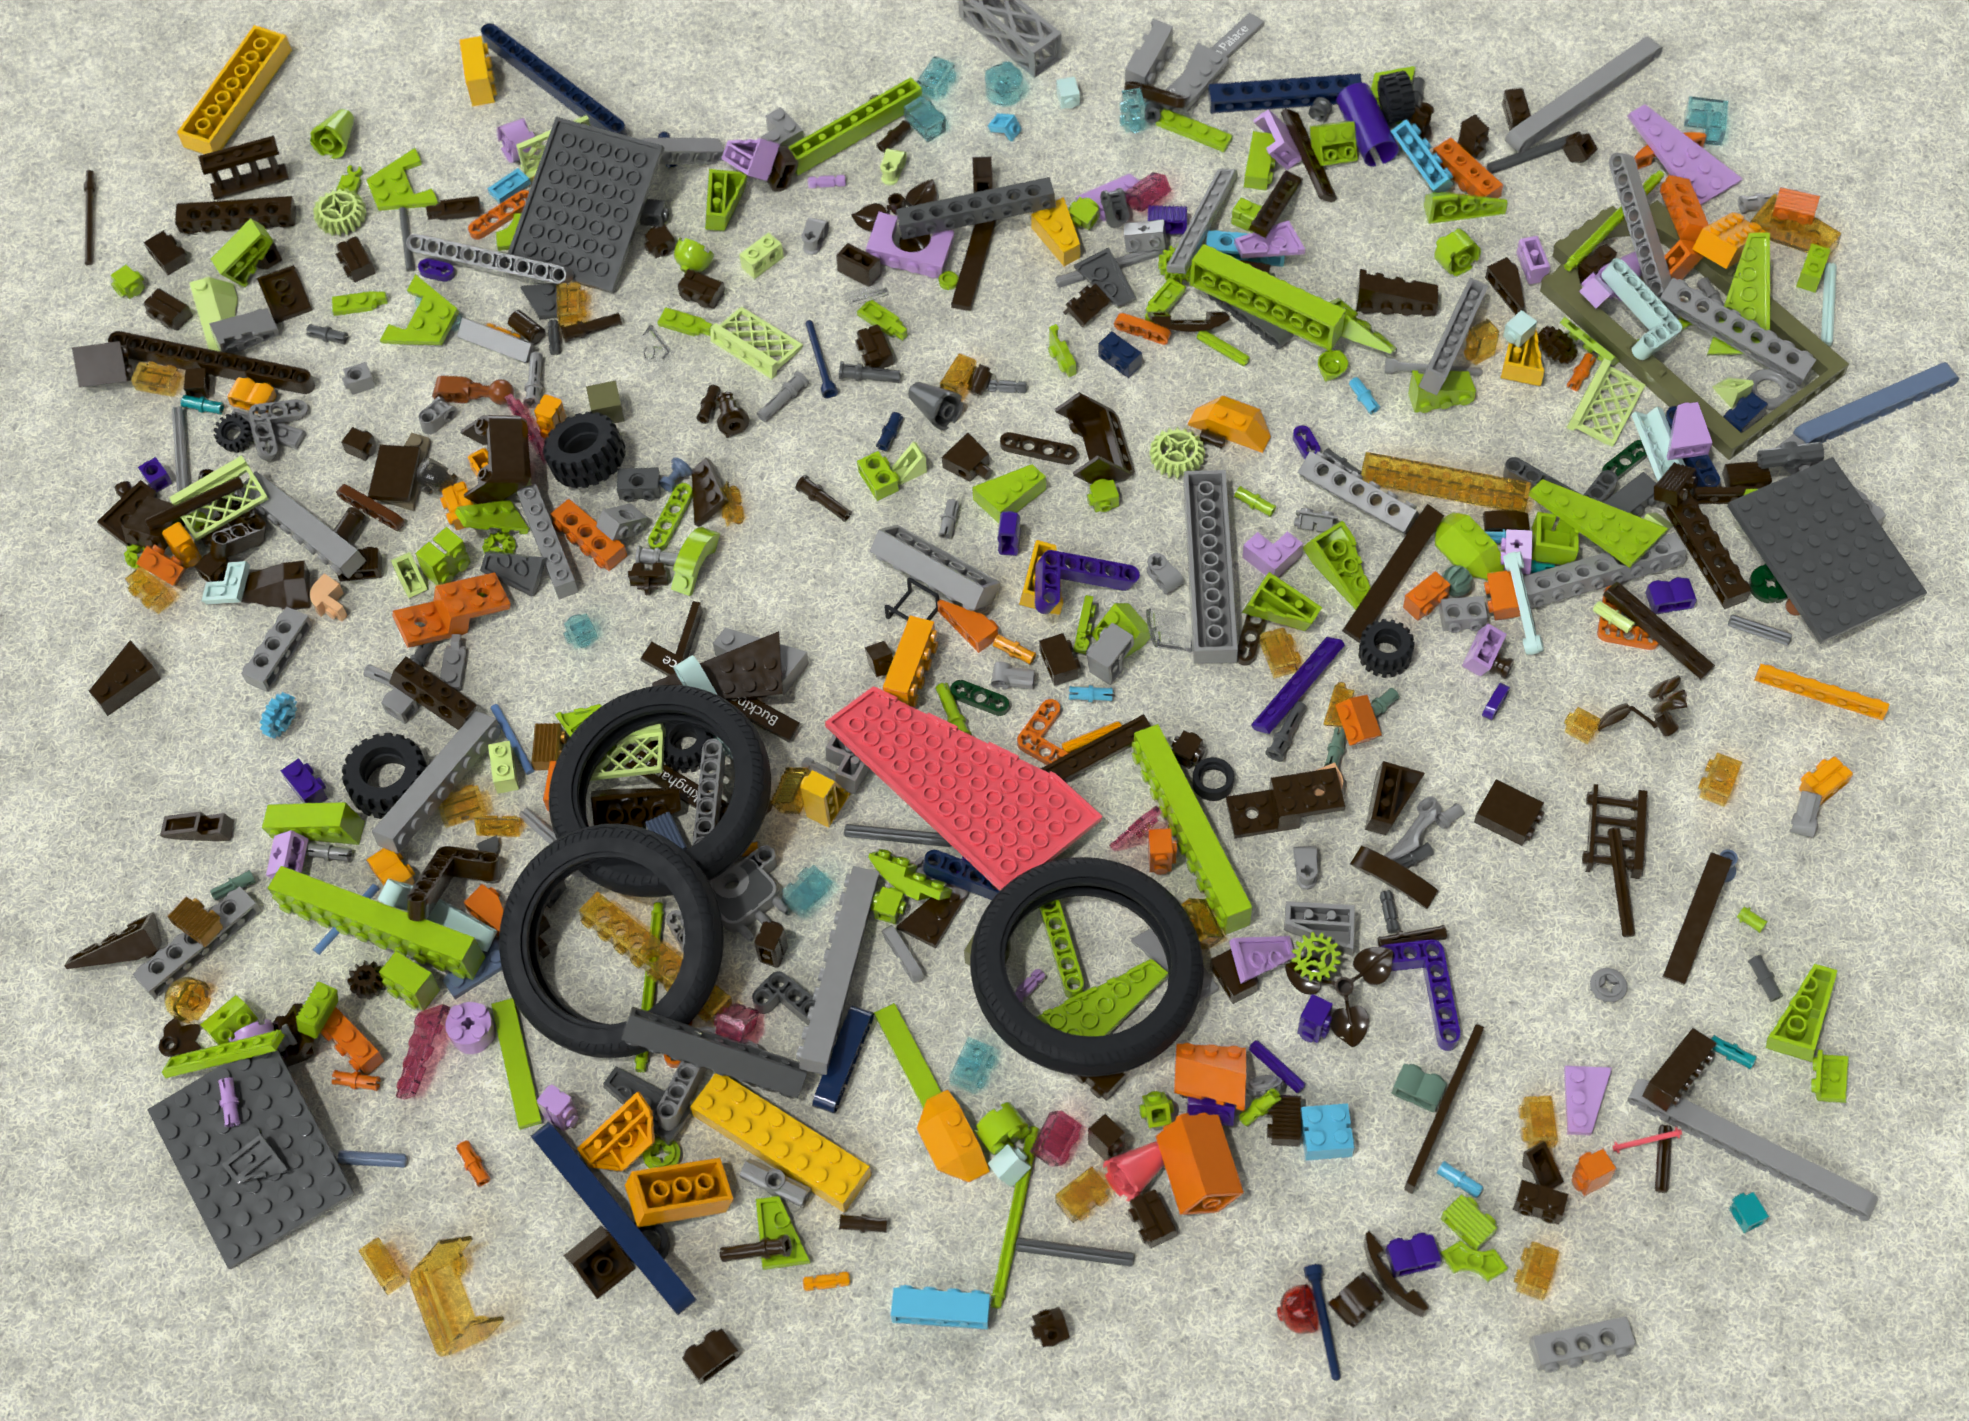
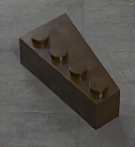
[1356,269,1438,317]

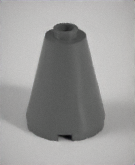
[908,382,963,430]

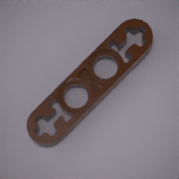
[336,484,405,531]

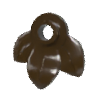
[158,1018,201,1057]

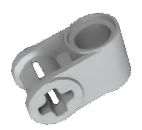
[801,217,829,255]
[418,397,457,435]
[1147,553,1184,594]
[1293,846,1318,890]

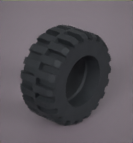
[543,412,626,489]
[342,733,428,819]

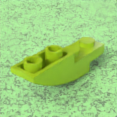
[868,849,952,901]

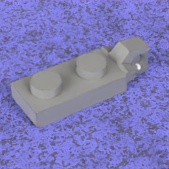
[440,634,467,691]

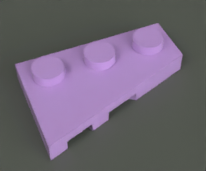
[1234,220,1305,258]

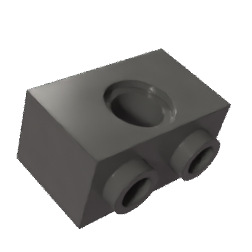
[617,467,661,501]

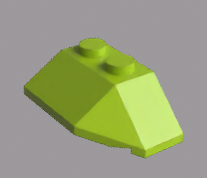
[1435,512,1505,581]

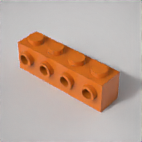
[1433,137,1503,198]
[320,1006,384,1075]

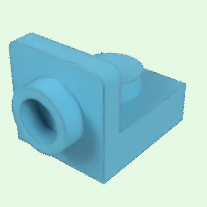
[988,113,1022,141]

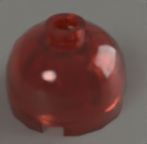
[1277,1284,1319,1334]

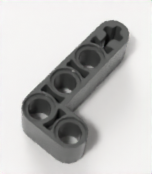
[752,971,839,1036]

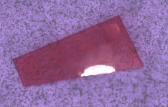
[504,394,547,464]
[395,1004,451,1100]

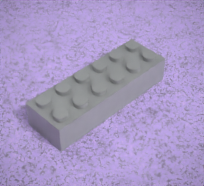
[870,525,1001,611]

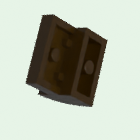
[273,1003,314,1066]

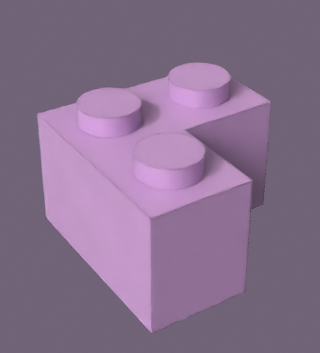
[1242,531,1303,578]

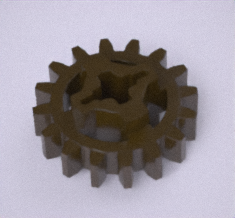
[1538,326,1578,364]

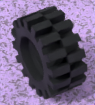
[213,413,254,453]

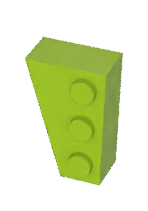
[705,169,747,231]

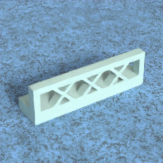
[1631,407,1685,481]

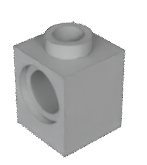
[342,362,375,395]
[381,687,419,724]

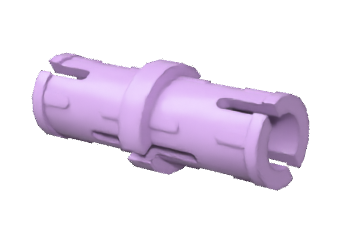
[218,1078,240,1127]

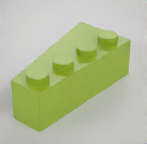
[1766,964,1838,1062]

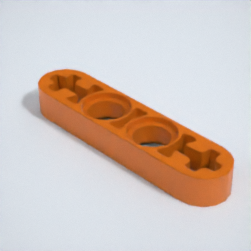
[468,190,529,240]

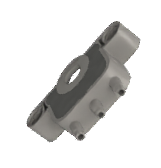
[713,845,789,942]

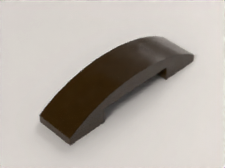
[1147,312,1230,332]
[1350,845,1439,909]
[1364,1231,1429,1318]

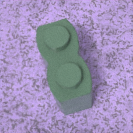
[1391,1064,1447,1112]

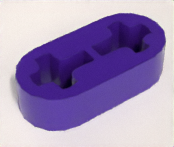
[418,259,455,282]
[1293,425,1320,459]
[1482,682,1510,721]

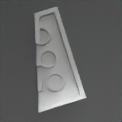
[1174,42,1229,112]
[1131,928,1219,1002]

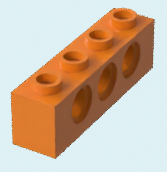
[1660,175,1709,242]
[550,498,627,571]

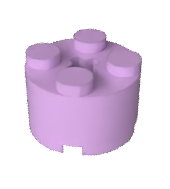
[497,118,536,163]
[445,1002,496,1054]

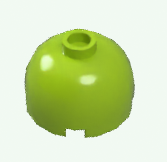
[674,238,714,273]

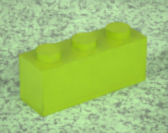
[1244,131,1276,191]

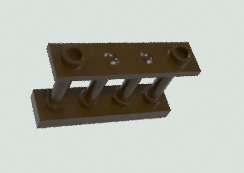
[198,135,289,200]
[1582,784,1648,879]

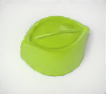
[1318,350,1348,382]

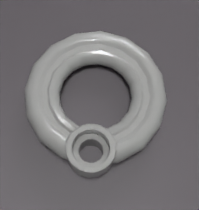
[1746,369,1798,410]

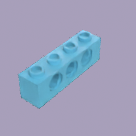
[1206,230,1285,267]

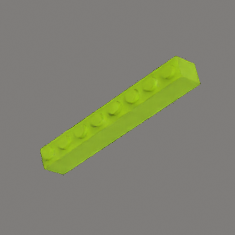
[788,77,923,176]

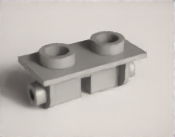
[1294,508,1338,532]

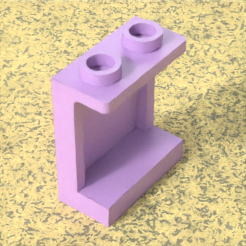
[1253,109,1302,170]

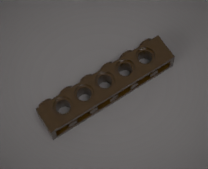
[175,196,296,234]
[1663,492,1751,609]

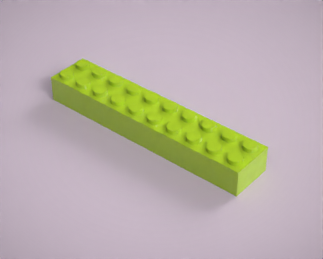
[1131,724,1252,935]
[268,866,485,980]

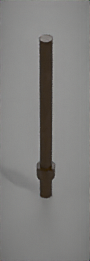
[84,170,96,265]

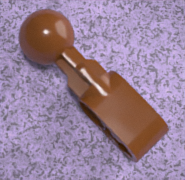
[432,376,514,405]

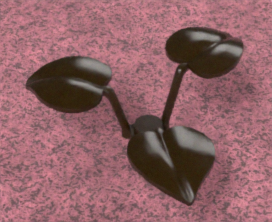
[851,179,937,252]
[1598,675,1687,737]
[1285,947,1393,1047]

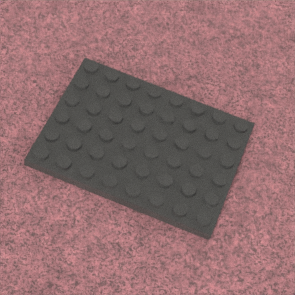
[506,117,665,294]
[1727,457,1927,644]
[147,1048,356,1270]

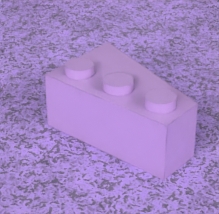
[721,138,780,181]

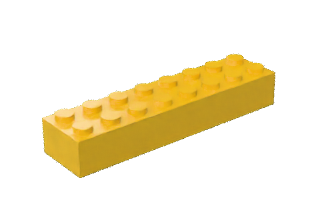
[177,25,292,154]
[690,1073,871,1213]

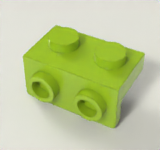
[1811,1049,1849,1103]

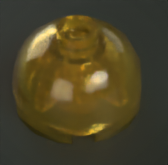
[164,977,211,1024]

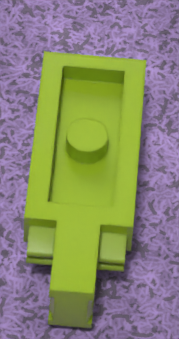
[1144,278,1186,323]
[332,291,388,316]
[857,299,908,341]
[657,307,712,337]
[1073,595,1096,654]

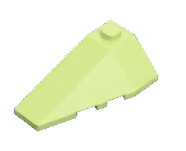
[189,277,238,351]

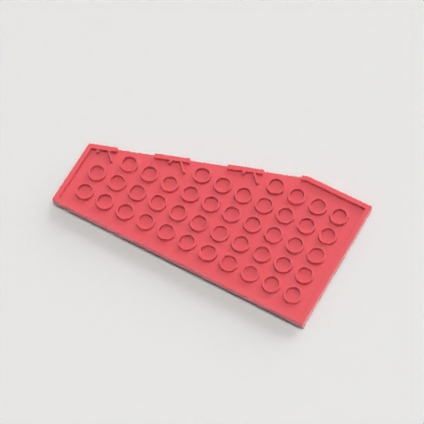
[825,686,1102,891]

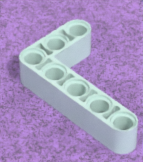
[1601,258,1682,360]
[674,655,733,759]
[378,879,498,952]

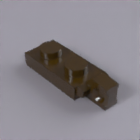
[426,196,481,220]

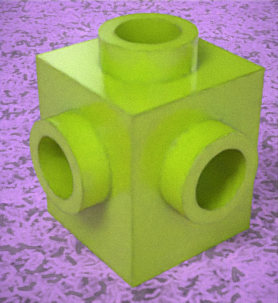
[1139,1091,1174,1128]

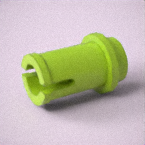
[1737,906,1768,933]

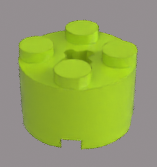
[1434,228,1481,277]
[974,1102,1031,1155]

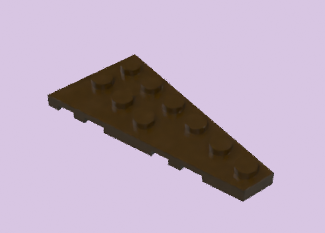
[652,631,783,700]

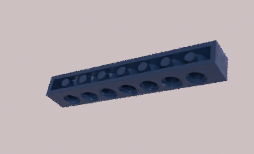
[1208,73,1362,114]

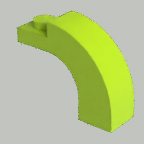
[671,527,720,596]

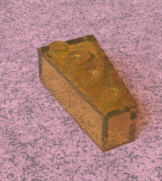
[1750,193,1842,257]

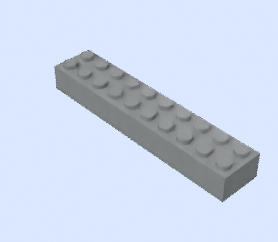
[1183,470,1238,664]

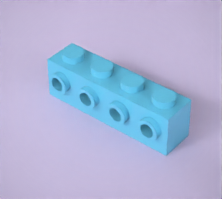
[1391,119,1455,193]
[891,1285,990,1330]

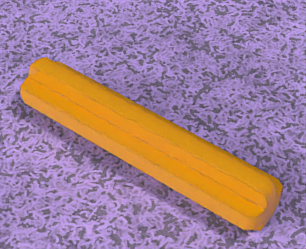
[1062,721,1122,753]

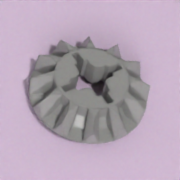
[1590,968,1627,1003]
[1246,1075,1283,1097]

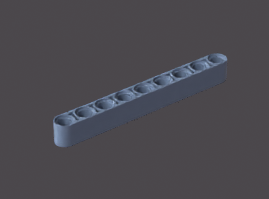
[1793,362,1959,444]

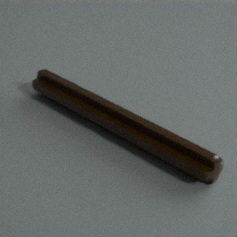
[145,476,244,530]
[1607,828,1635,937]

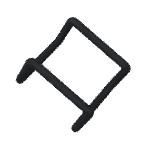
[884,577,940,621]

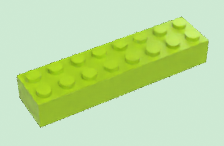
[1190,244,1346,351]

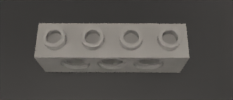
[241,607,313,692]
[1529,1316,1636,1373]

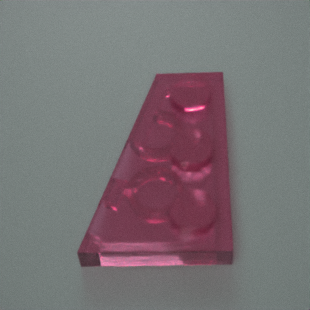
[1109,805,1162,851]

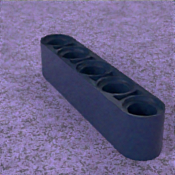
[1665,406,1721,487]
[922,849,999,900]
[812,1006,874,1114]

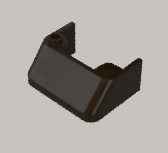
[1055,392,1135,484]
[460,415,531,504]

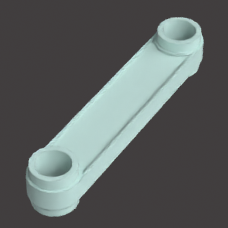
[1503,551,1544,655]

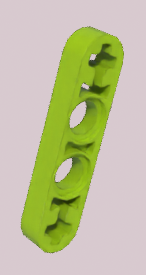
[648,483,693,551]

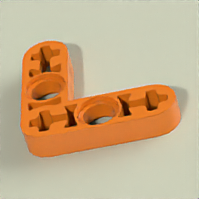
[1597,585,1659,650]
[1017,699,1069,765]

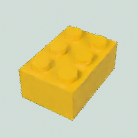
[459,36,497,107]

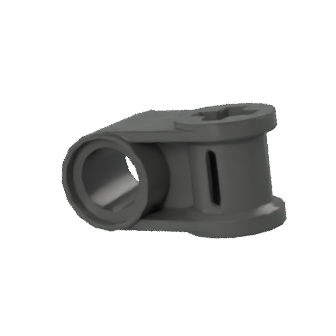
[1100,188,1130,228]

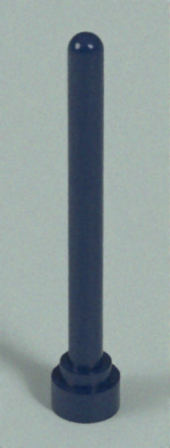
[805,320,838,399]
[1303,1264,1341,1381]

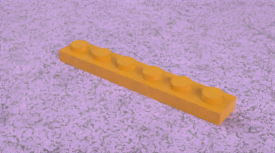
[1754,663,1889,721]

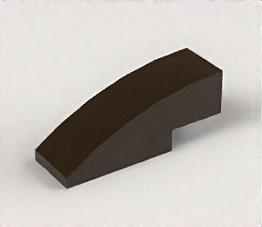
[160,812,234,841]

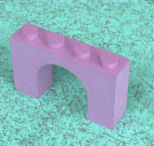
[866,212,954,278]

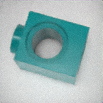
[1729,1192,1769,1234]

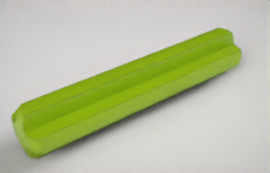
[1196,330,1250,366]

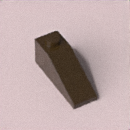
[1485,257,1525,315]

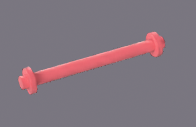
[1612,1127,1682,1154]

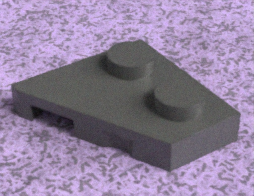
[520,283,559,320]
[222,1134,289,1183]

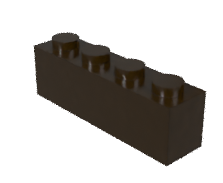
[1642,1028,1717,1112]

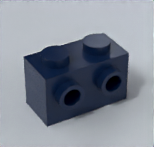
[1098,331,1142,378]
[1723,392,1768,433]

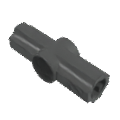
[1757,442,1824,469]

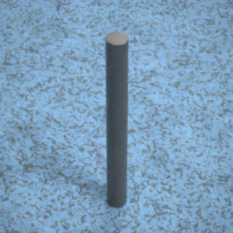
[399,207,414,272]

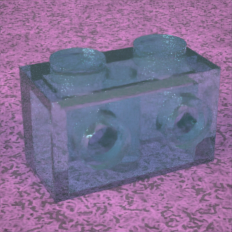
[917,56,956,101]
[1119,88,1145,133]
[904,96,946,142]
[781,864,833,918]
[949,1037,996,1095]

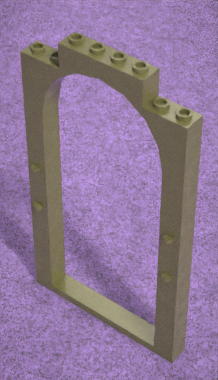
[1540,200,1849,460]

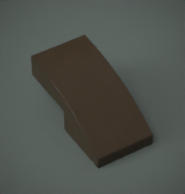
[1483,510,1530,532]

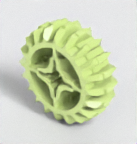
[313,188,366,237]
[1149,426,1205,479]

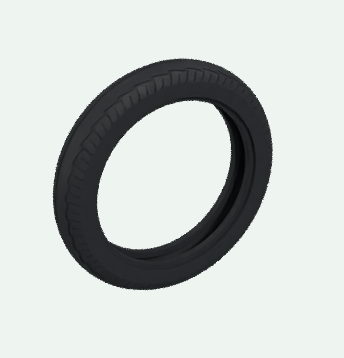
[549,685,771,897]
[499,824,724,1058]
[970,857,1204,1076]

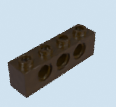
[389,656,477,730]

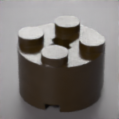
[1328,1271,1384,1328]

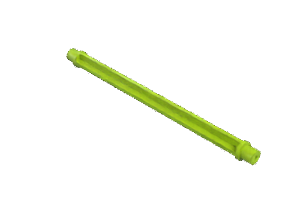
[1564,170,1664,271]
[634,902,664,1073]
[991,1126,1039,1309]

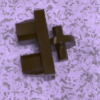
[628,562,668,596]

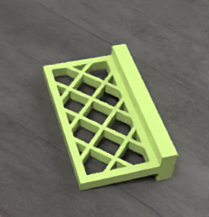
[516,115,590,182]
[711,307,803,379]
[1566,358,1645,447]
[169,455,269,541]
[590,723,666,781]

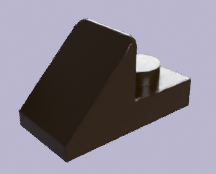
[1522,1140,1564,1189]

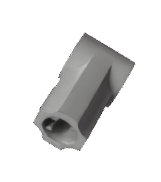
[991,662,1035,689]
[1790,790,1822,838]

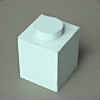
[1056,77,1080,109]
[1503,310,1537,348]
[988,1144,1031,1187]

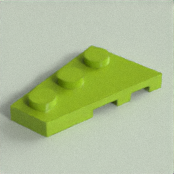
[1559,316,1620,366]
[455,500,529,534]
[756,1196,810,1270]

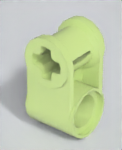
[880,148,907,185]

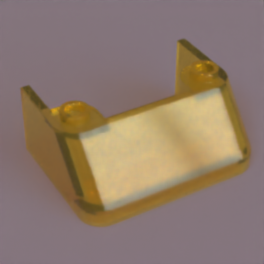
[410,1236,505,1357]

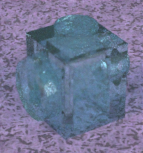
[563,613,598,649]

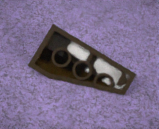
[241,561,310,610]
[591,788,681,827]
[64,912,162,969]

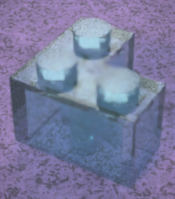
[1684,96,1728,146]

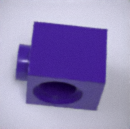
[138,457,173,493]

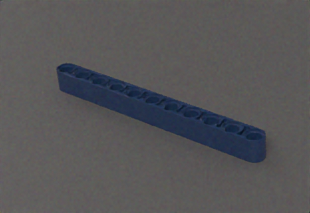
[481,23,627,136]
[531,1121,697,1316]

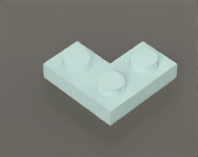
[201,561,250,605]

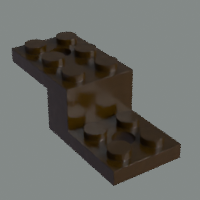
[1226,767,1345,839]

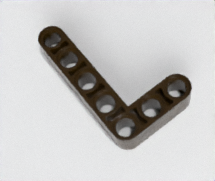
[198,469,266,559]
[407,846,500,921]

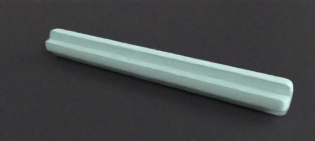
[1821,262,1837,346]

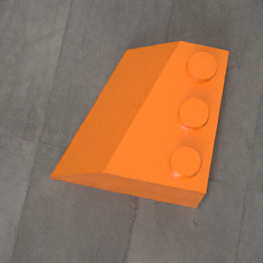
[1174,1043,1246,1111]

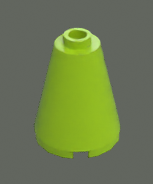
[310,109,355,159]

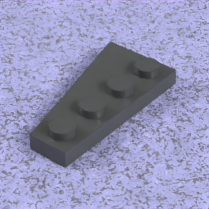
[603,1066,692,1146]

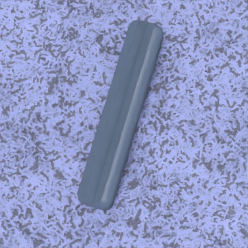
[337,1150,407,1168]

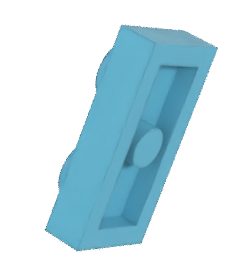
[487,168,531,204]

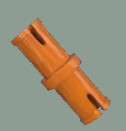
[1567,353,1596,391]
[331,1070,381,1091]
[456,1140,491,1187]

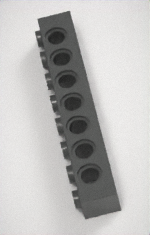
[896,177,1056,240]

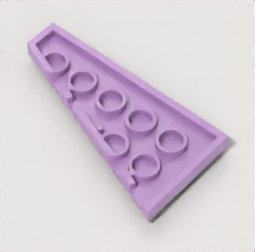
[1627,104,1743,205]

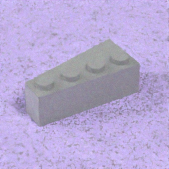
[713,628,809,695]

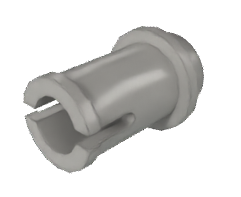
[1435,803,1464,829]

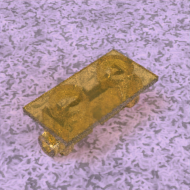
[722,481,745,527]
[1323,682,1355,727]
[474,814,522,837]

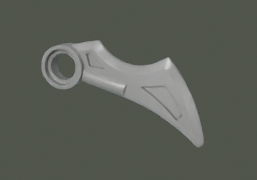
[1384,796,1442,860]

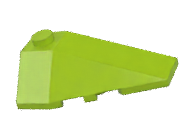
[1424,192,1508,224]
[1329,298,1397,354]
[1303,520,1370,610]

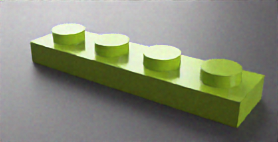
[1155,108,1233,152]

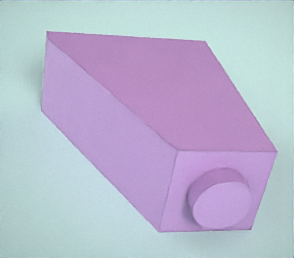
[1667,402,1713,460]

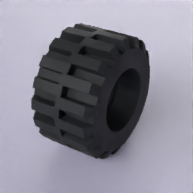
[1378,70,1416,123]
[1358,619,1415,678]
[657,723,714,773]

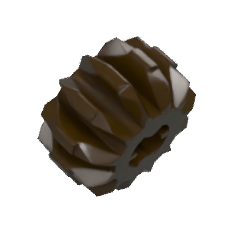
[347,960,385,1000]

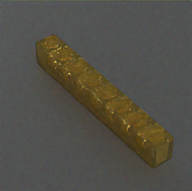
[1361,452,1531,512]
[579,891,733,1025]

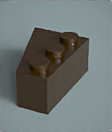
[89,640,161,716]
[1365,761,1425,835]

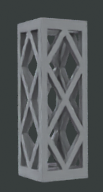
[958,0,1062,78]

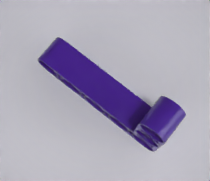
[1035,550,1140,614]
[1381,940,1460,1051]

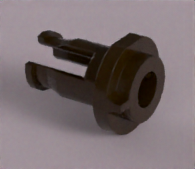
[1408,102,1434,141]
[717,392,750,438]

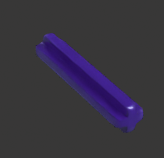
[1249,1040,1306,1093]

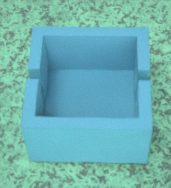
[1301,1103,1354,1161]

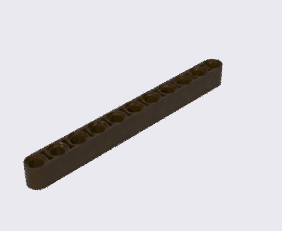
[108,331,315,394]

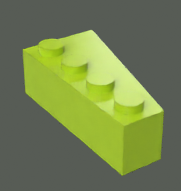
[262,802,365,845]

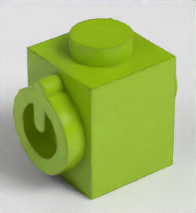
[1068,197,1100,231]
[110,264,145,299]
[1087,479,1119,513]
[871,887,907,925]

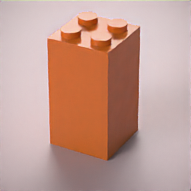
[1155,1113,1244,1215]

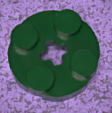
[1749,563,1788,603]

